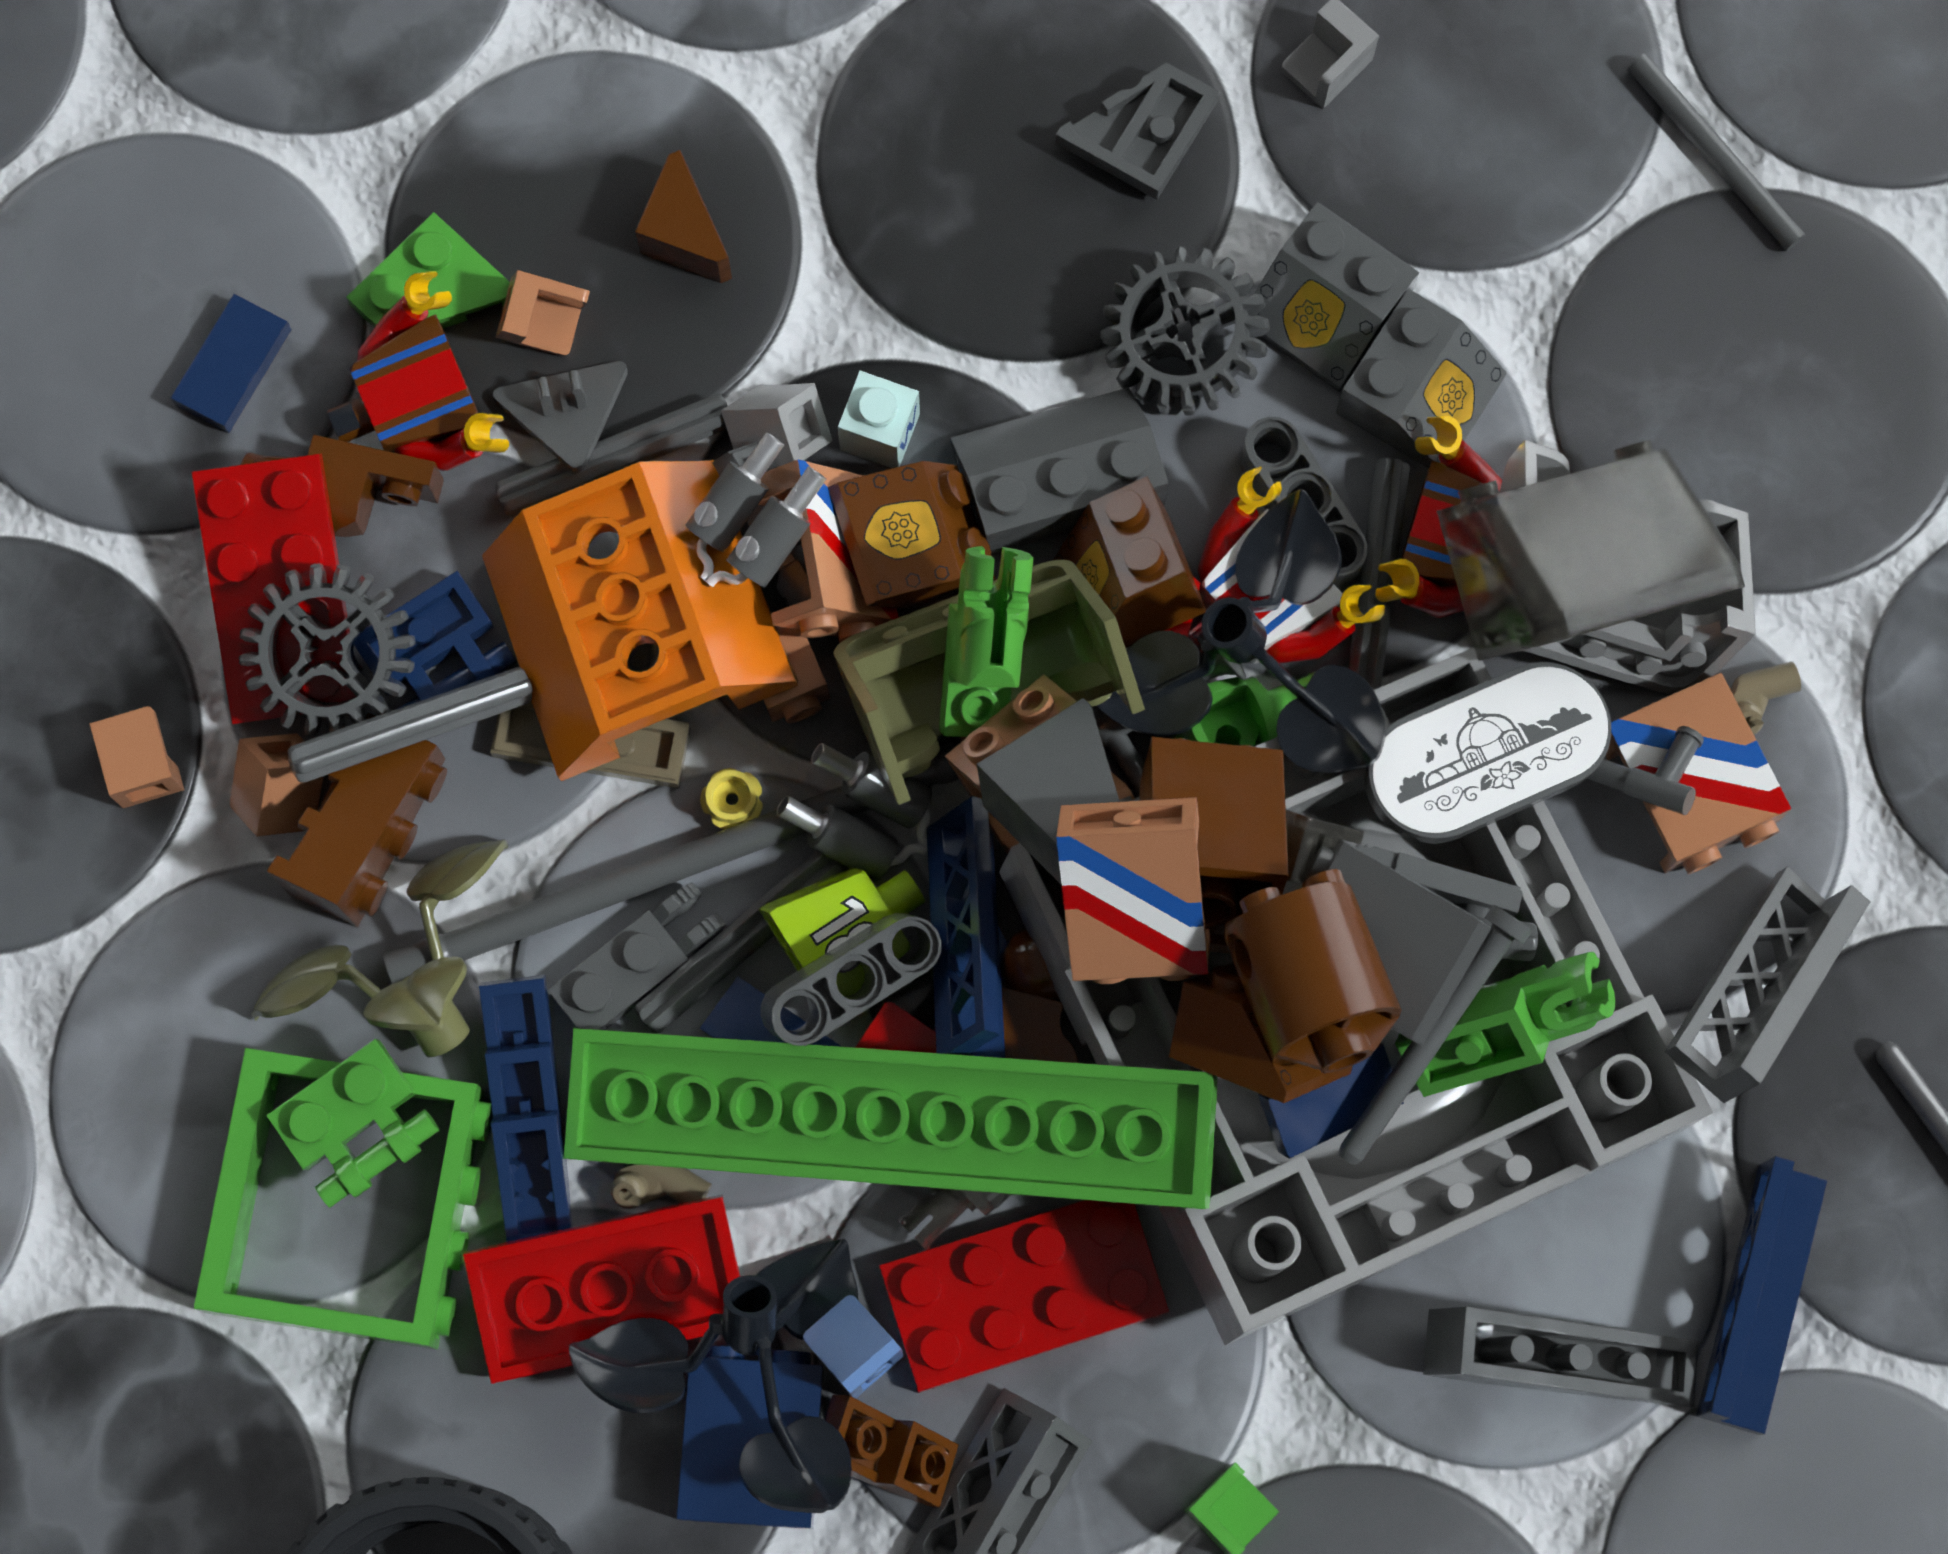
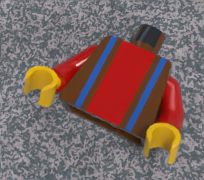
[327,271,509,471]
[1375,416,1502,618]

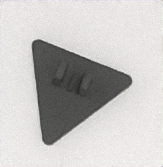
[493,361,628,473]

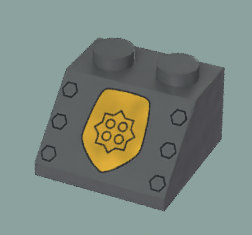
[1254,201,1419,392]
[1336,289,1507,469]

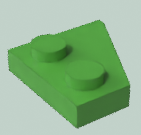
[346,212,510,328]

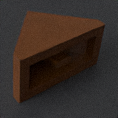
[635,150,732,283]

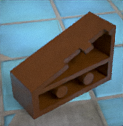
[267,713,447,928]

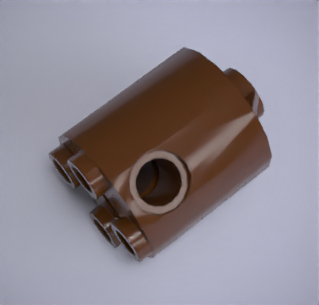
[1224,869,1402,1073]

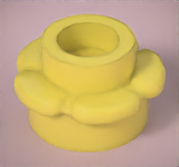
[700,768,763,830]

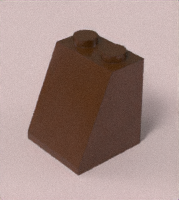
[1139,737,1288,954]

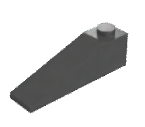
[1423,1307,1699,1407]

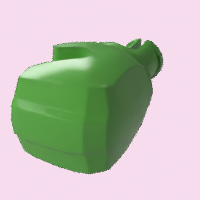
[1171,671,1316,747]

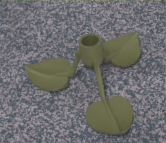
[251,839,509,1057]

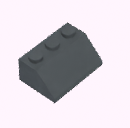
[950,388,1169,555]

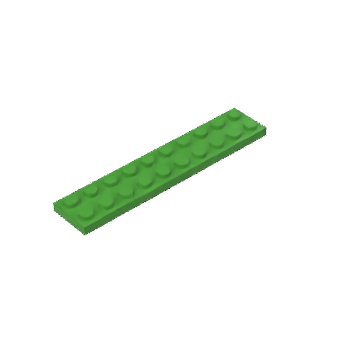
[564,1028,1218,1209]

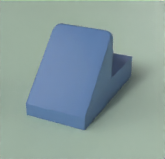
[803,1295,903,1399]

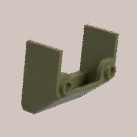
[834,560,1145,805]

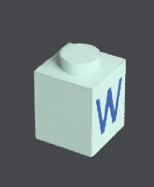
[838,371,920,468]

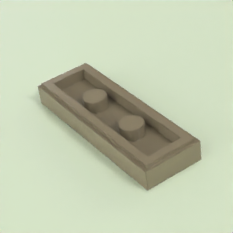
[490,701,691,788]

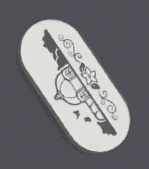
[1364,662,1611,844]

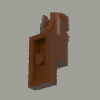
[240,435,444,537]

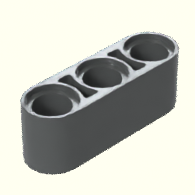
[1240,417,1367,591]
[760,913,941,1046]

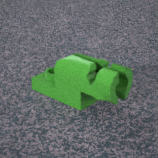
[939,546,1033,737]
[1395,951,1615,1097]

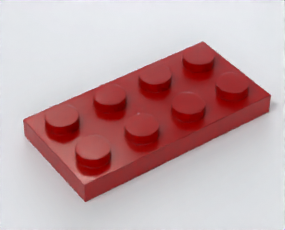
[191,454,357,724]
[463,1194,741,1384]
[879,1200,1169,1393]

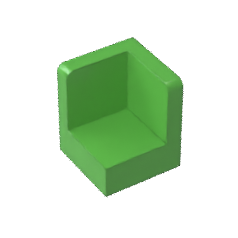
[1184,1462,1279,1554]

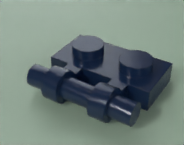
[354,570,517,709]

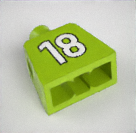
[759,868,925,996]

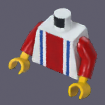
[1188,466,1385,664]

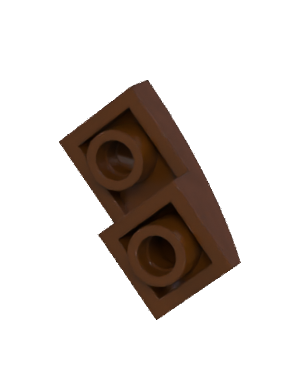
[825,1395,959,1508]

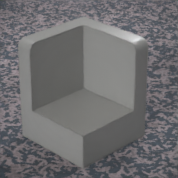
[1281,0,1379,109]
[721,383,833,467]

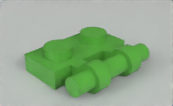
[266,1039,439,1208]

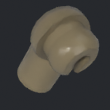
[1730,661,1801,735]
[611,1164,712,1209]

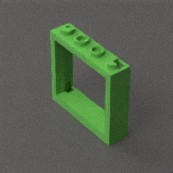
[193,1048,492,1350]

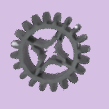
[1100,246,1270,416]
[239,563,415,736]

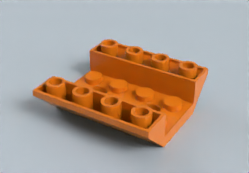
[482,460,798,781]

